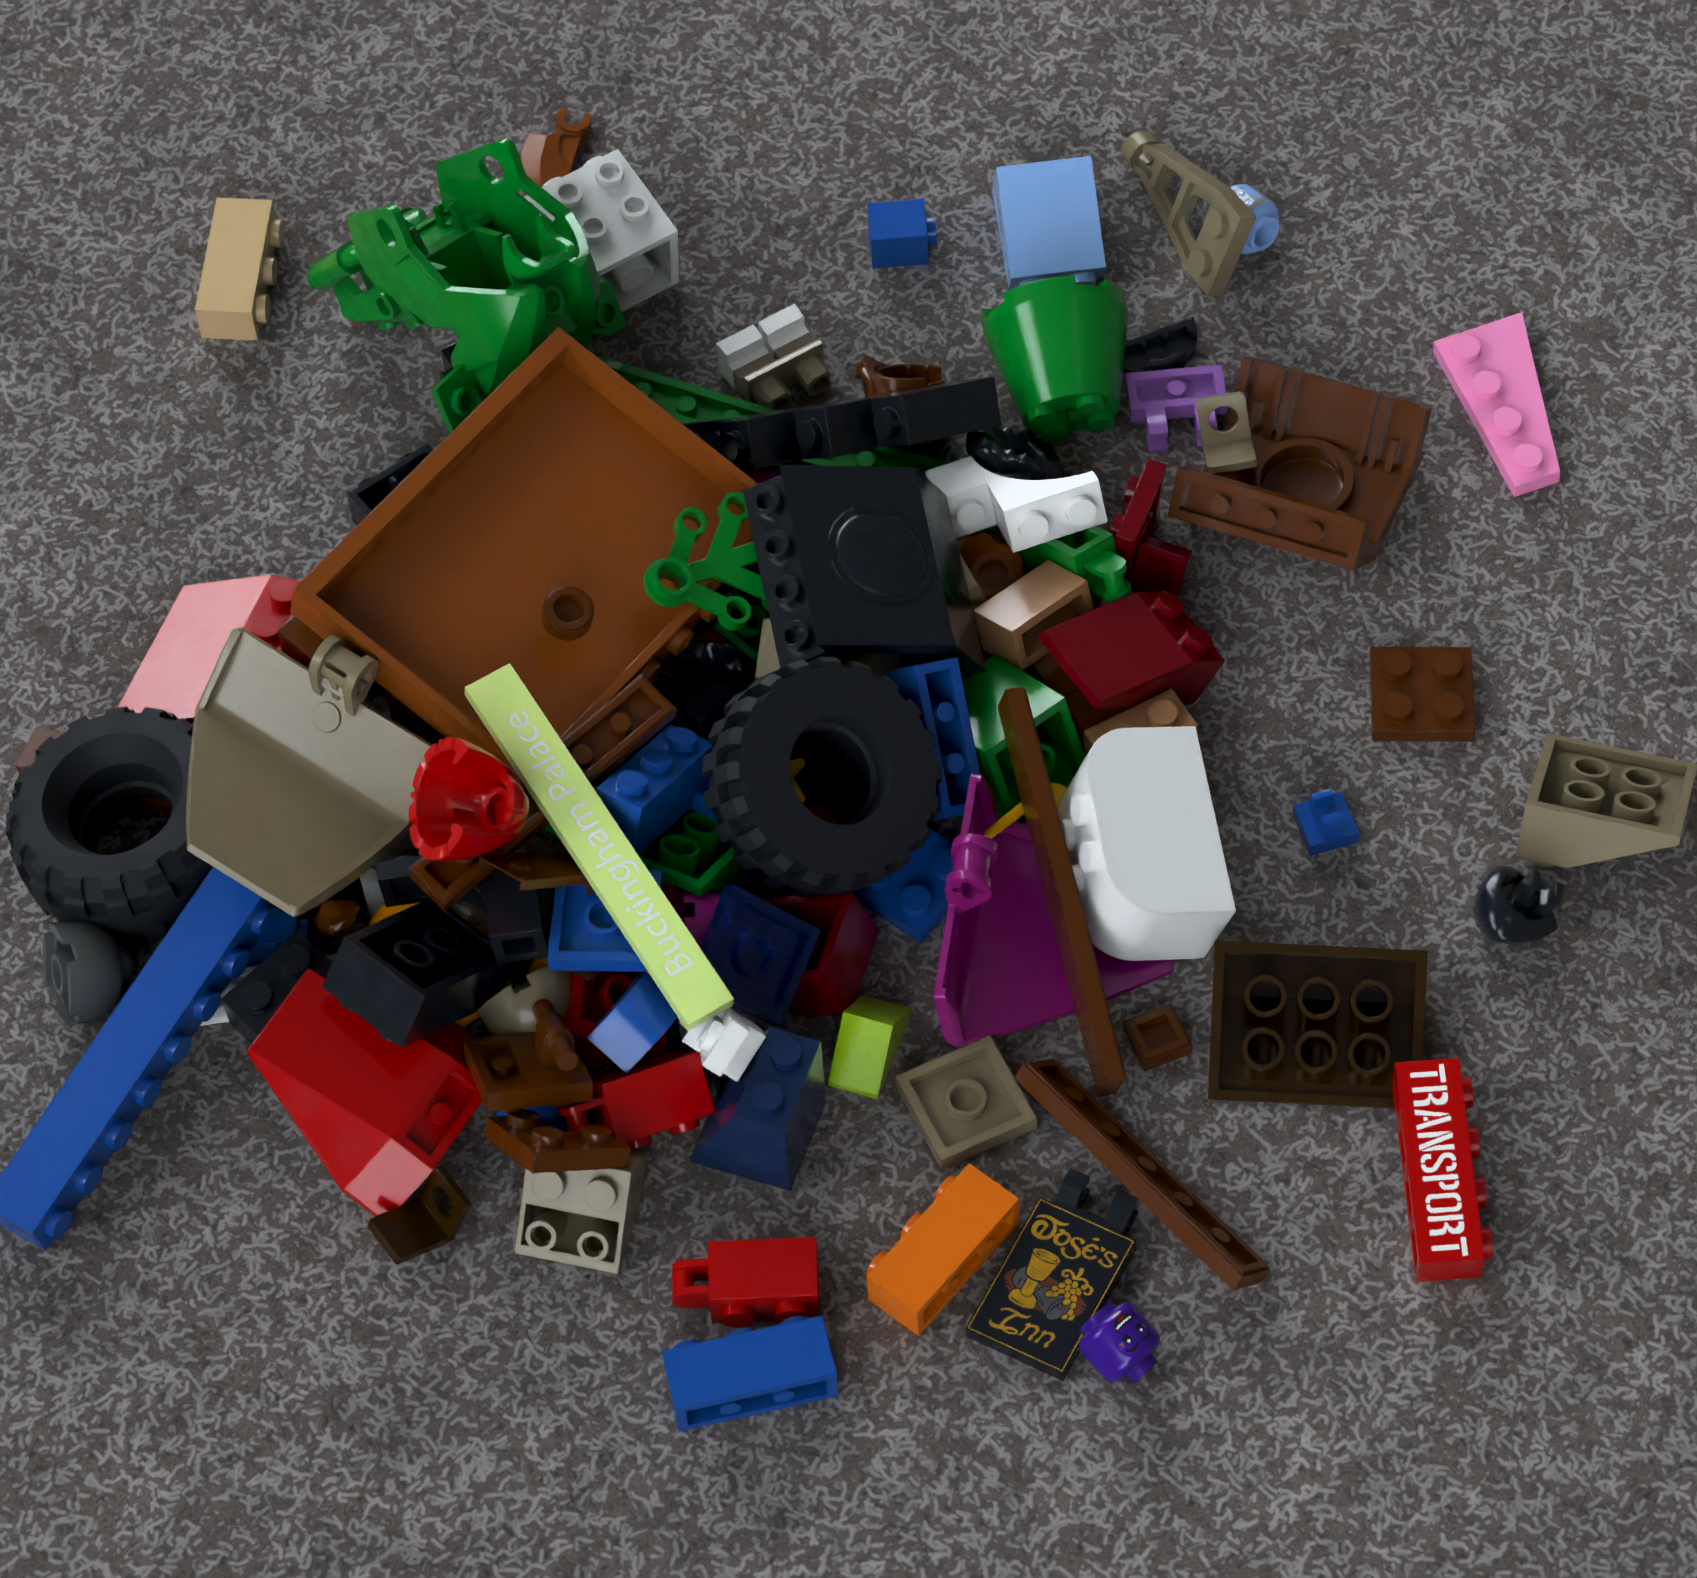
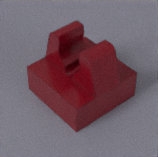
[1129,535,1192,597]

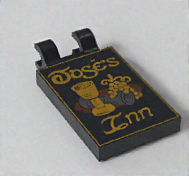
[965,1169,1138,1381]

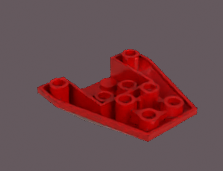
[246,968,482,1217]

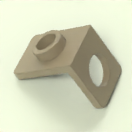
[1196,391,1258,474]

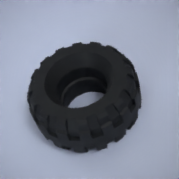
[6,706,213,944]

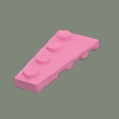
[1433,312,1560,497]

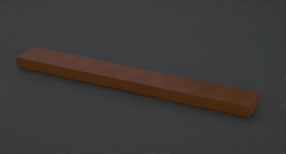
[997,686,1126,1097]

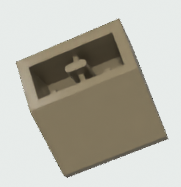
[515,1151,647,1274]

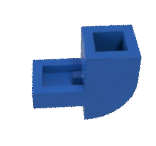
[587,972,678,1074]

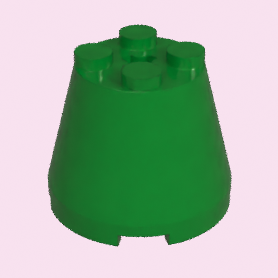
[981,276,1128,443]

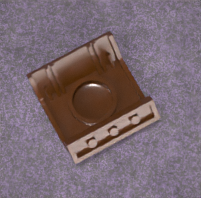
[1167,356,1432,570]

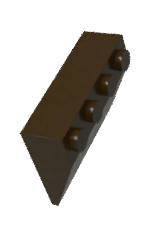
[1208,940,1428,1109]

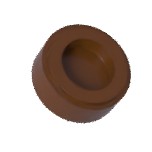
[541,586,594,641]

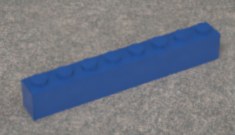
[0,867,280,1251]

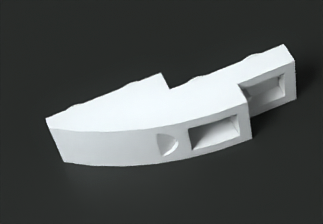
[678,1004,766,1082]

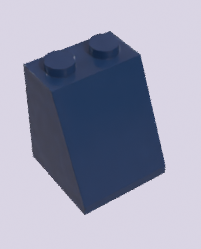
[690,1027,826,1191]

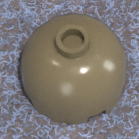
[478,965,573,1036]

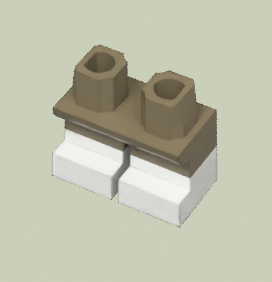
[716,304,831,411]

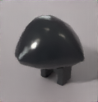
[1473,865,1564,945]

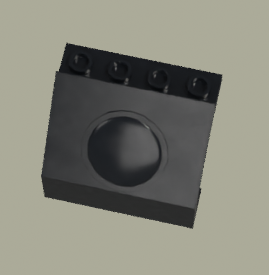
[743,465,986,680]

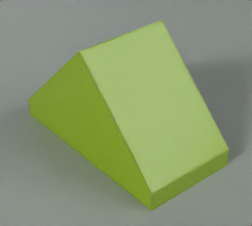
[828,995,912,1099]

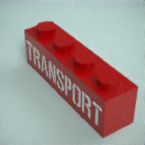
[1392,1058,1493,1282]

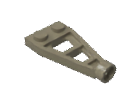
[1121,130,1256,296]

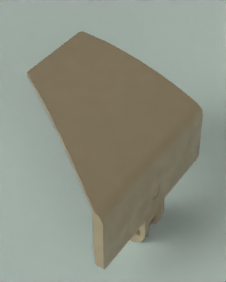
[186,628,433,917]

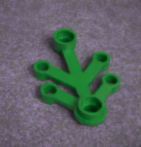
[643,492,768,631]

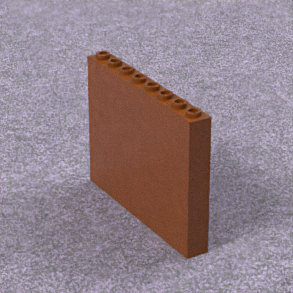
[290,327,758,777]

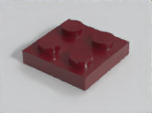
[1109,458,1167,581]

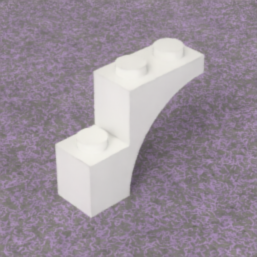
[924,456,1108,553]

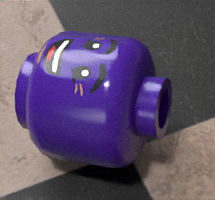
[1079,1300,1160,1383]

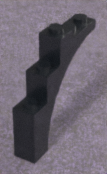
[682,377,1002,470]

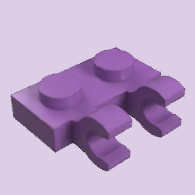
[1125,365,1228,454]

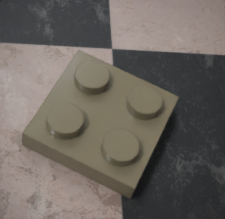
[895,1035,1037,1170]

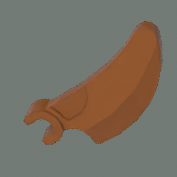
[521,108,591,196]

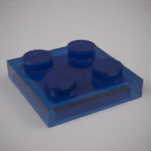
[700,885,821,1026]

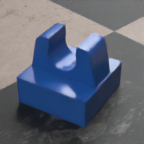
[1293,789,1359,856]

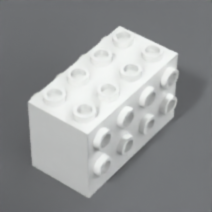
[524,149,679,312]

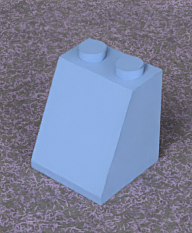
[992,156,1106,289]

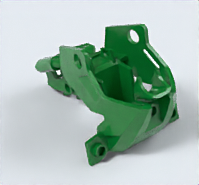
[308,138,627,434]

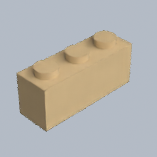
[195,198,284,340]

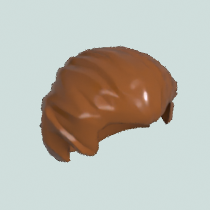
[957,531,1026,600]

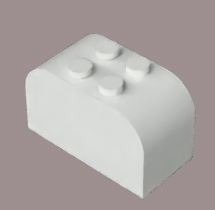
[1058,726,1236,961]

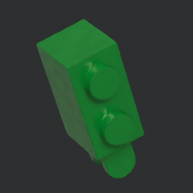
[1020,526,1132,603]

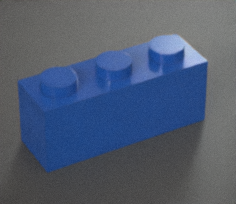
[883,657,980,821]
[595,724,713,855]
[662,1316,839,1431]

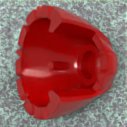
[409,737,529,862]

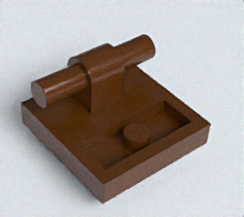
[463,999,593,1113]

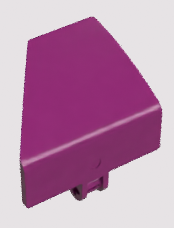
[934,774,1175,1047]

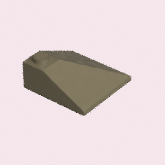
[1516,733,1697,868]

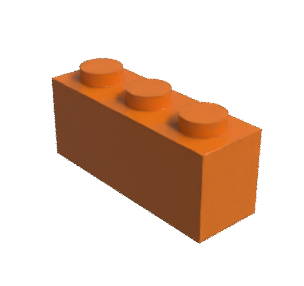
[866,1163,1020,1336]

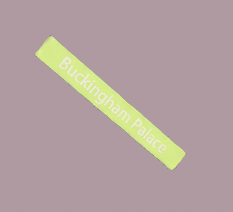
[465,663,734,1031]

